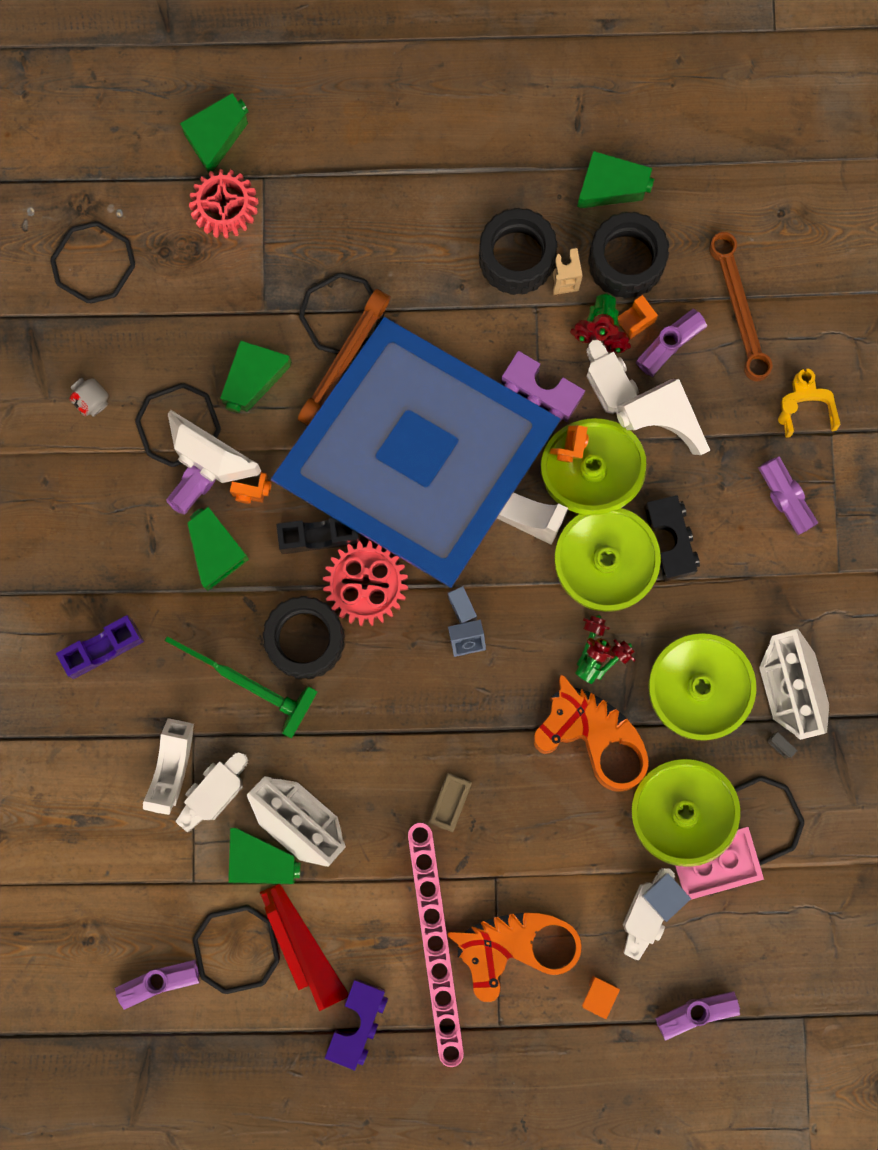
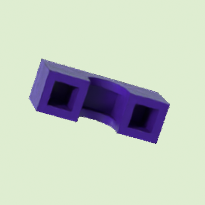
[56,615,144,679]
[324,978,388,1071]

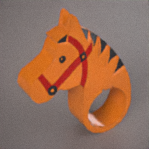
[534,675,648,792]
[447,913,581,1002]

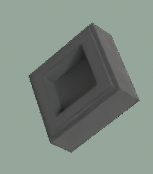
[767,732,798,759]

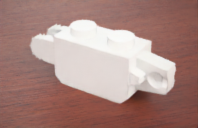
[586,340,639,414]
[176,752,249,832]
[622,868,675,960]

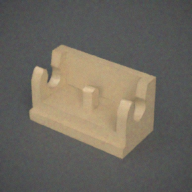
[553,248,583,295]

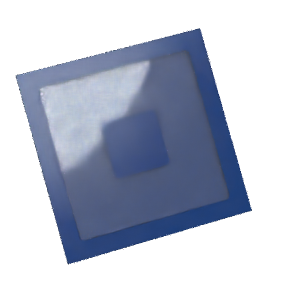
[271,317,561,588]

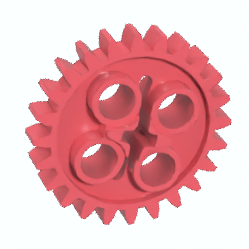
[323,541,408,626]

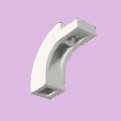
[143,718,194,815]

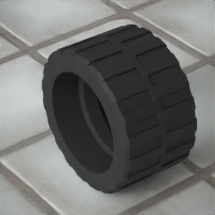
[479,208,558,295]
[588,212,669,299]
[263,596,345,679]

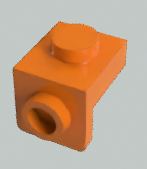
[549,425,589,463]
[230,472,272,504]

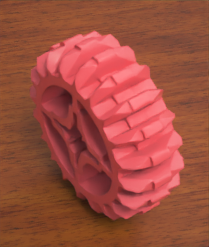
[189,169,259,238]

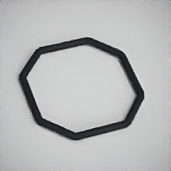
[50,221,136,304]
[299,273,384,354]
[135,383,221,467]
[734,776,804,865]
[193,905,280,994]

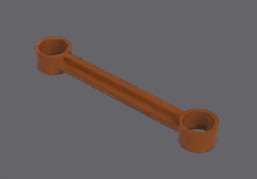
[709,232,772,382]
[298,289,391,426]

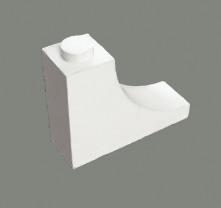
[616,379,710,455]
[497,493,568,545]

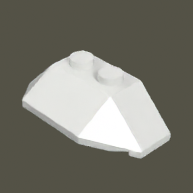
[168,410,261,483]
[759,629,829,740]
[247,776,346,867]

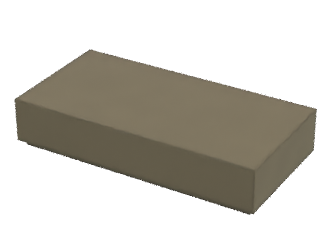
[428,773,472,833]

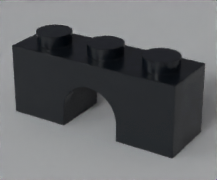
[644,495,700,582]
[276,517,359,555]

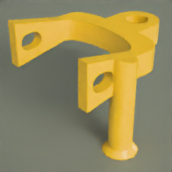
[778,368,841,438]

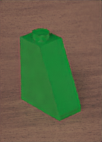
[180,93,249,174]
[577,151,655,208]
[220,340,292,413]
[187,507,249,591]
[228,828,301,884]

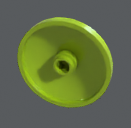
[541,418,646,515]
[554,508,661,612]
[648,633,756,741]
[632,759,740,867]

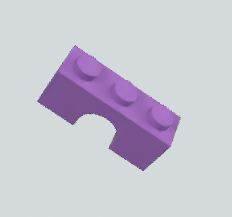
[501,351,585,422]

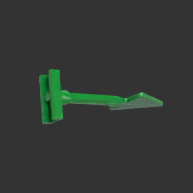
[164,636,318,739]

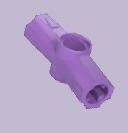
[636,309,707,377]
[758,456,818,535]
[166,465,216,515]
[115,960,200,1010]
[655,991,740,1040]

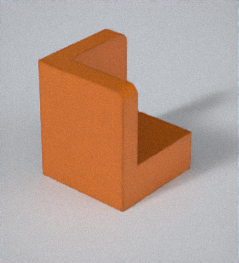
[618,295,658,340]
[582,975,620,1019]

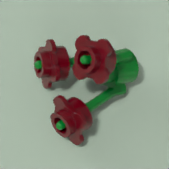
[570,294,631,354]
[575,615,636,684]

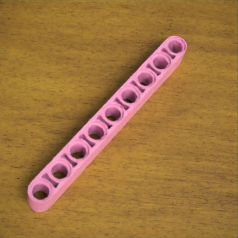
[408,823,463,1067]

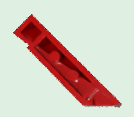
[260,884,349,1011]

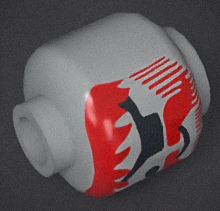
[69,378,109,417]

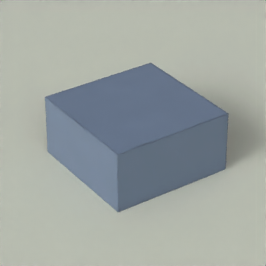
[448,586,477,624]
[448,620,486,657]
[642,873,691,922]

